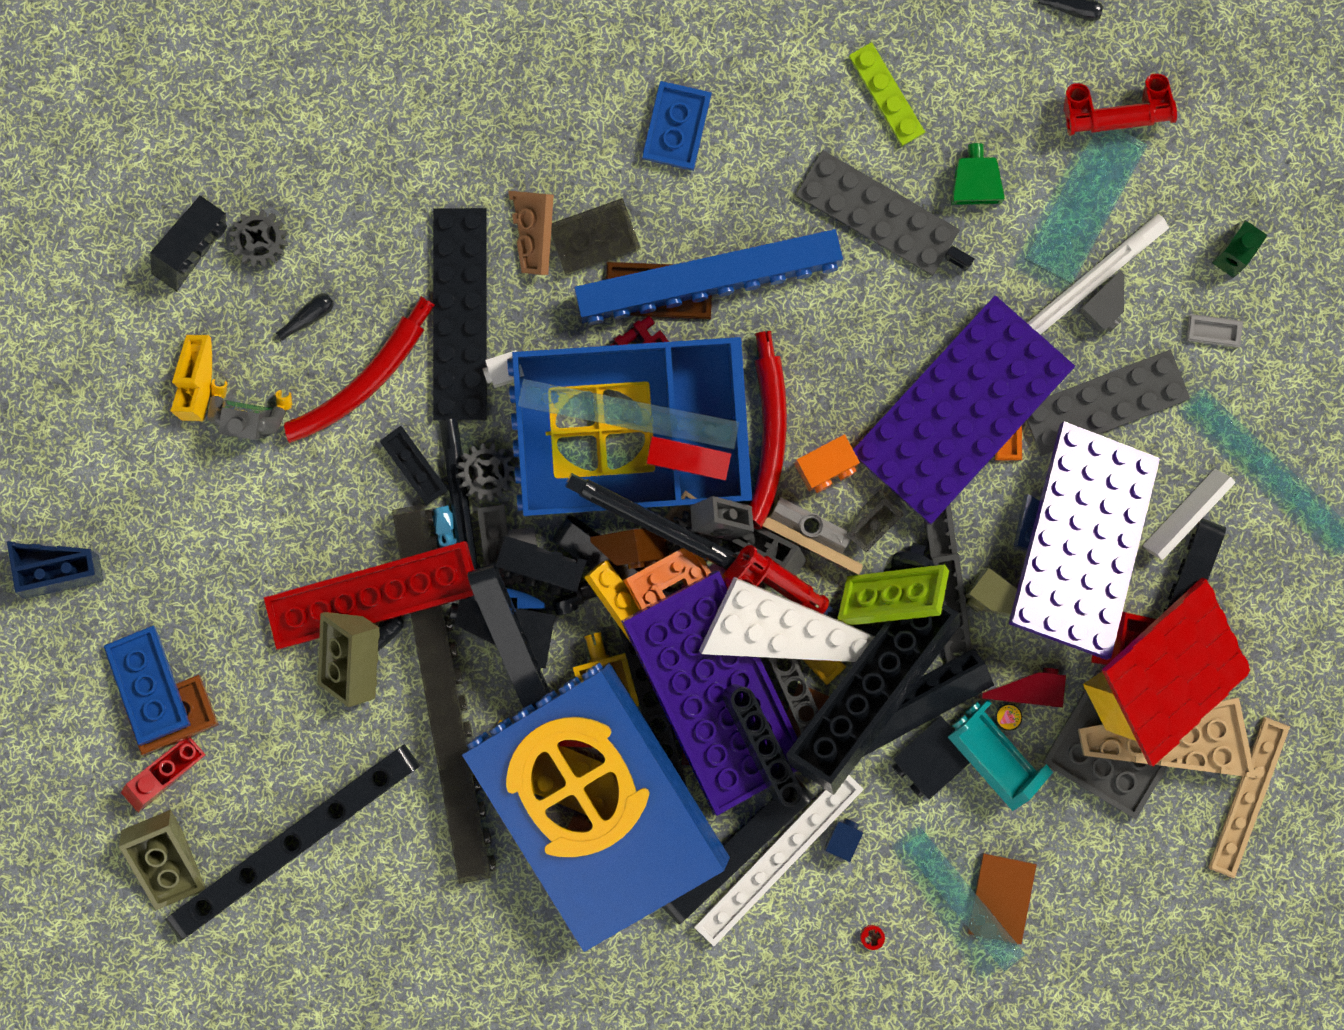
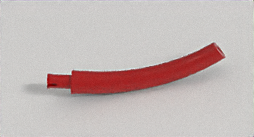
[284,296,435,443]
[748,331,787,530]

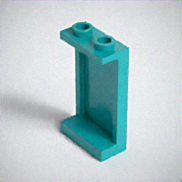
[948,699,1053,811]

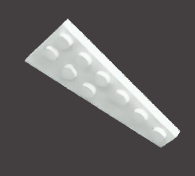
[699,577,875,662]

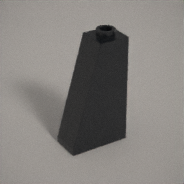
[449,599,555,669]

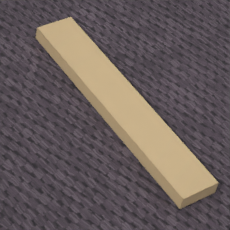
[1208,717,1290,879]

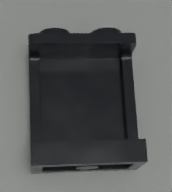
[891,715,970,800]

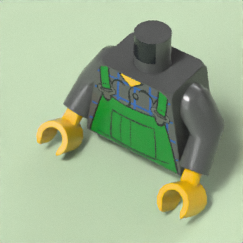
[208,379,292,440]

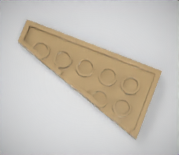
[1078,698,1256,778]

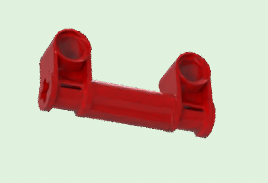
[1064,73,1177,136]
[722,545,829,614]

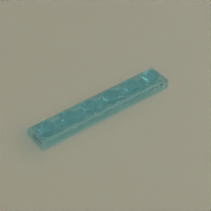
[899,826,1026,972]

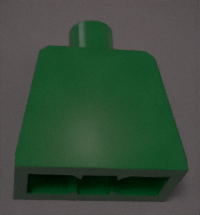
[1212,220,1268,278]

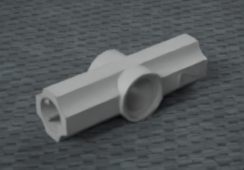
[770,497,852,554]

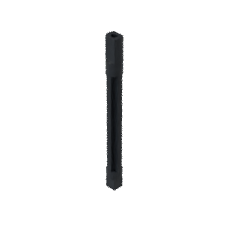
[439,419,478,601]
[565,473,738,570]

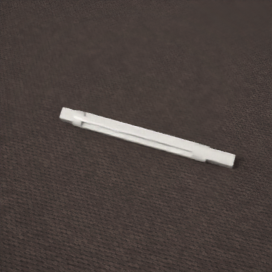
[1027,214,1169,334]

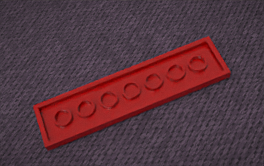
[264,541,474,650]

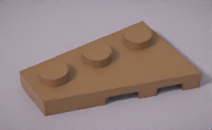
[508,191,554,275]

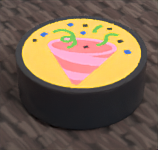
[995,704,1023,731]

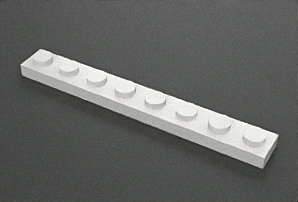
[694,775,864,946]

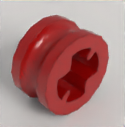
[860,925,885,950]

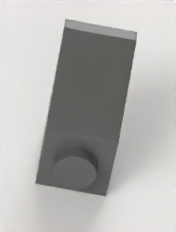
[1079,270,1124,333]

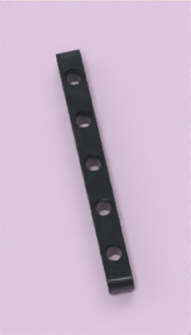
[165,744,420,942]

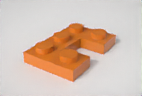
[623,548,711,611]

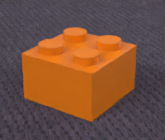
[794,434,860,493]

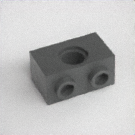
[690,496,754,541]

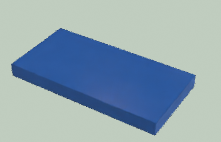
[104,625,191,746]

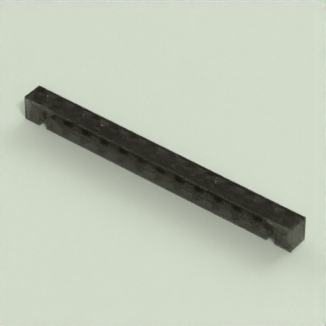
[392,504,497,884]

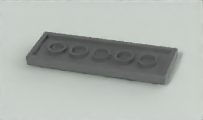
[795,150,960,276]
[1026,349,1190,457]

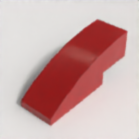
[646,436,731,481]

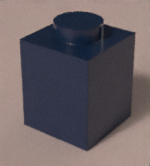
[824,818,864,862]

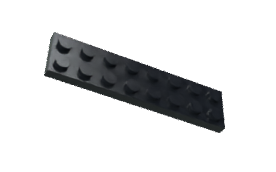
[433,208,487,421]

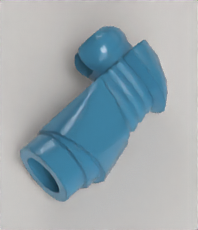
[432,505,457,548]

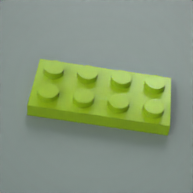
[837,564,949,625]

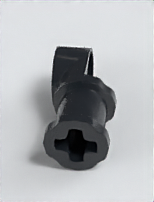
[552,581,597,615]

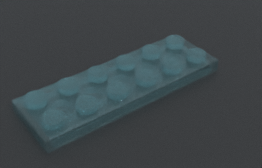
[1024,129,1148,285]

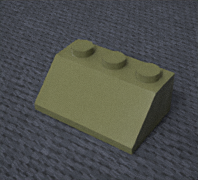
[318,612,380,707]

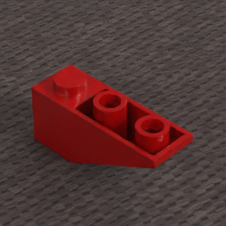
[121,737,206,813]

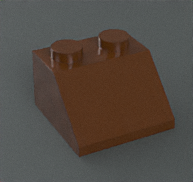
[590,528,669,569]

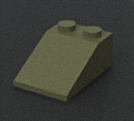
[964,568,1017,616]
[119,810,205,910]

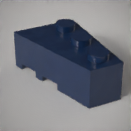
[7,541,104,599]

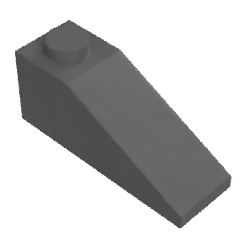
[724,528,806,576]

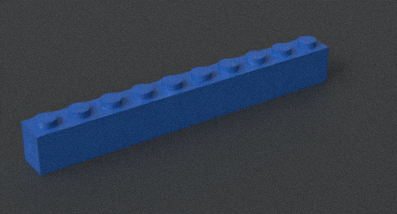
[574,229,843,325]

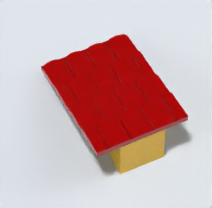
[1083,578,1250,766]

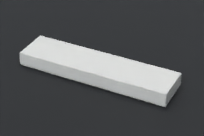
[1143,469,1235,560]

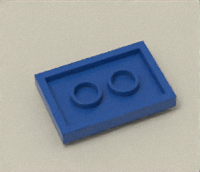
[642,81,712,171]

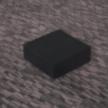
[945,245,975,271]

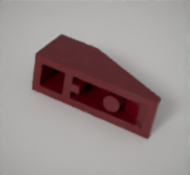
[979,668,1066,708]

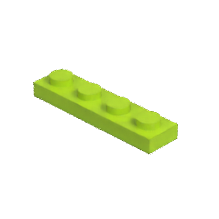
[849,42,925,147]

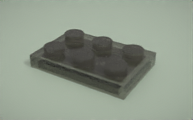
[551,198,641,276]

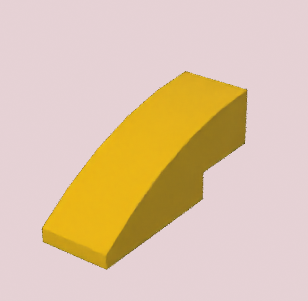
[170,335,212,421]

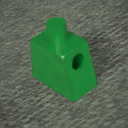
[951,143,1005,205]

